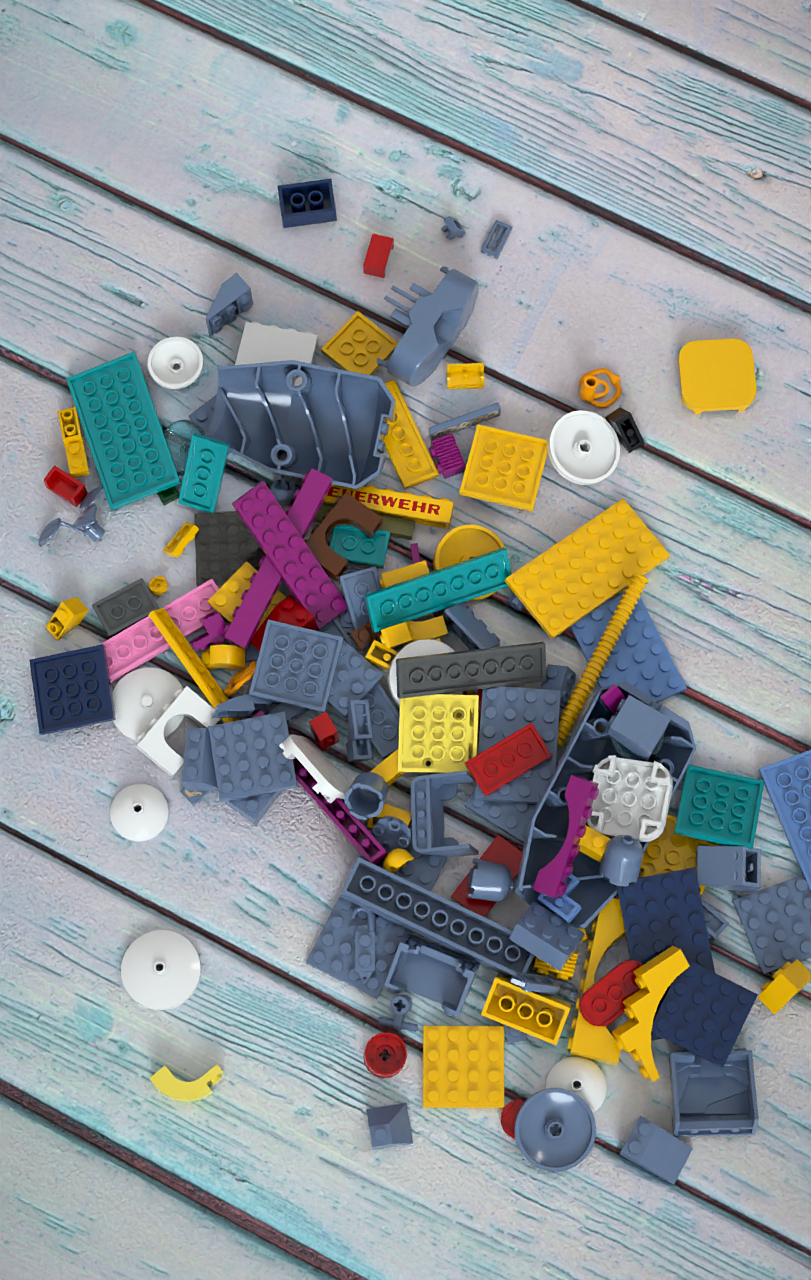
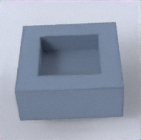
[503,1024,528,1044]

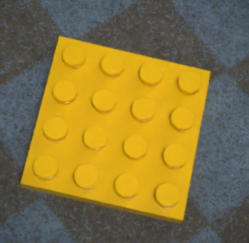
[459,424,548,512]
[423,1026,504,1108]

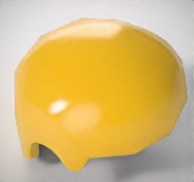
[383,848,414,873]

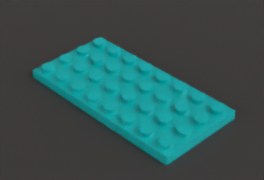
[66,351,181,511]

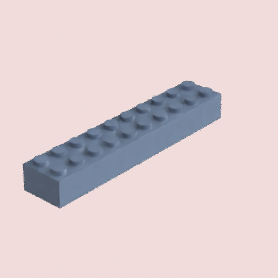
[340,857,534,979]

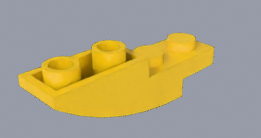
[57,407,90,478]

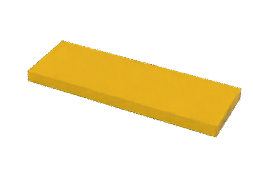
[384,380,439,490]

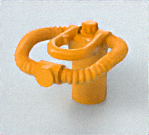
[579,368,622,408]
[224,661,257,697]

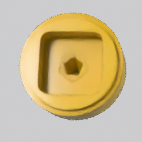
[148,576,169,595]

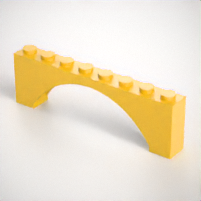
[567,898,625,1065]

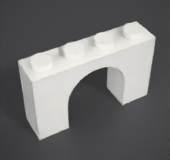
[135,686,220,777]

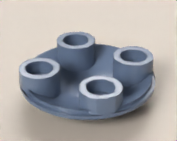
[372,816,411,853]

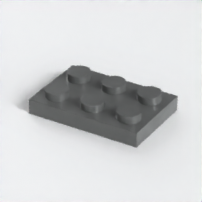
[92,578,160,638]

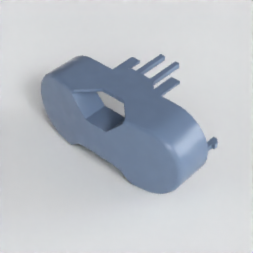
[377,266,479,386]

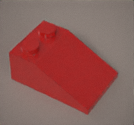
[250,596,318,651]

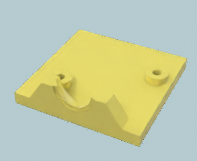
[398,694,479,774]

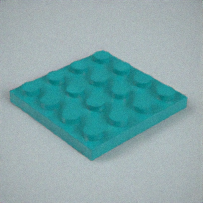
[674,764,764,849]

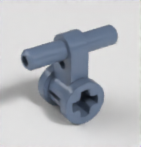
[378,994,418,1032]

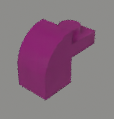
[189,610,226,651]

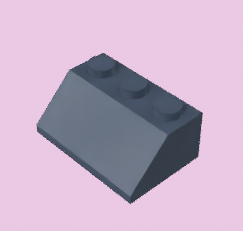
[444,603,500,650]
[182,728,218,791]

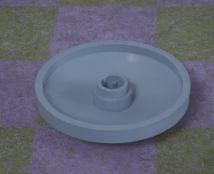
[514,1088,596,1172]

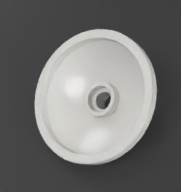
[148,337,203,389]
[110,784,169,842]
[546,1057,607,1113]

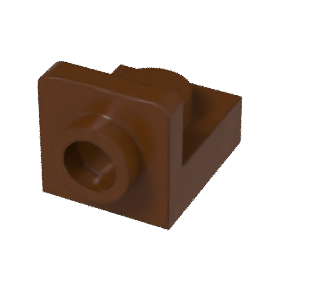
[350,621,381,650]

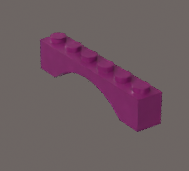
[533,775,599,898]

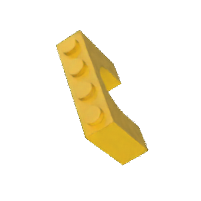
[379,560,448,646]

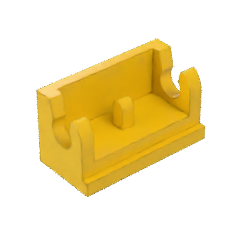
[447,363,484,389]

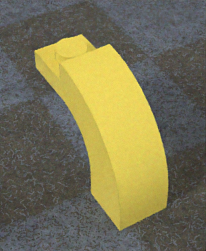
[149,1065,224,1102]

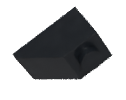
[605,407,645,453]

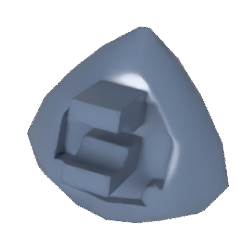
[270,475,301,505]

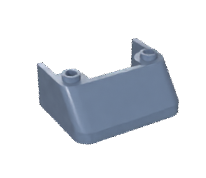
[411,771,479,857]

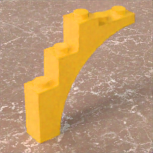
[612,946,689,1082]

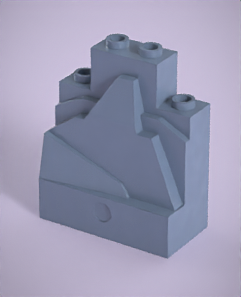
[669,1048,759,1137]

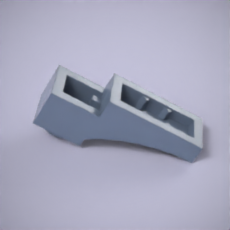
[346,700,373,762]

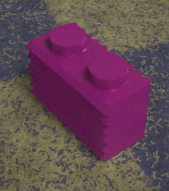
[429,433,465,479]

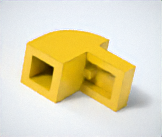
[201,645,245,671]

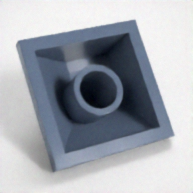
[367,1103,413,1150]

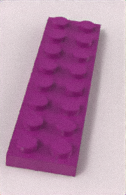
[231,481,347,629]

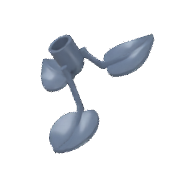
[39,485,105,547]

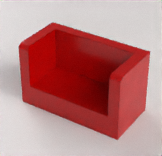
[363,234,394,278]
[44,465,88,507]
[309,712,339,751]

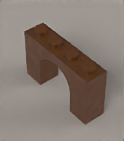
[304,493,383,582]

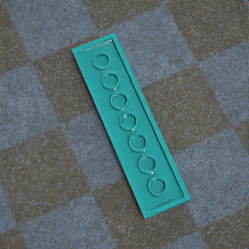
[364,548,512,632]

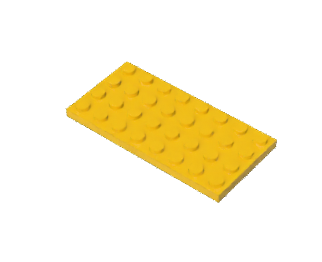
[505,499,670,639]

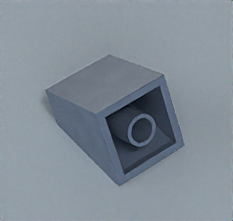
[607,695,671,762]

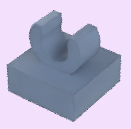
[441,216,466,240]

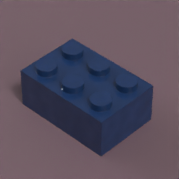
[277,179,337,228]

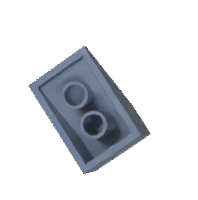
[619,1116,693,1185]

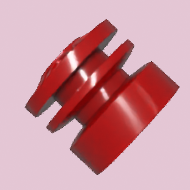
[363,1032,407,1079]

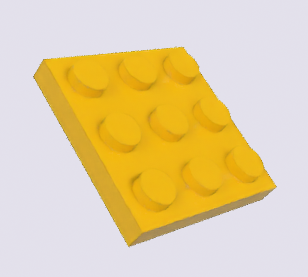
[321,311,398,376]
[207,561,287,633]

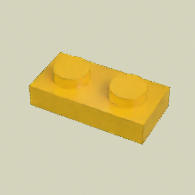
[162,522,199,558]

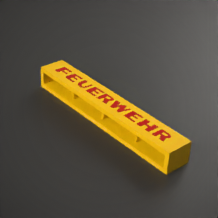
[323,484,454,530]

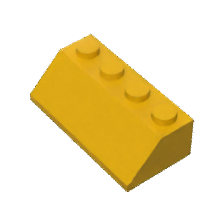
[481,974,572,1045]

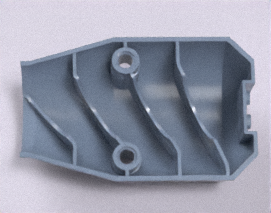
[203,360,395,489]

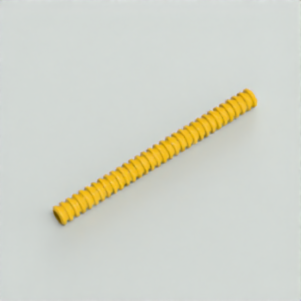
[557,573,649,748]

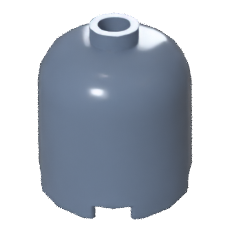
[344,772,388,820]
[599,835,644,886]
[467,858,515,902]

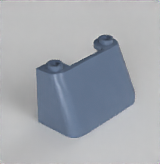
[384,935,480,1016]

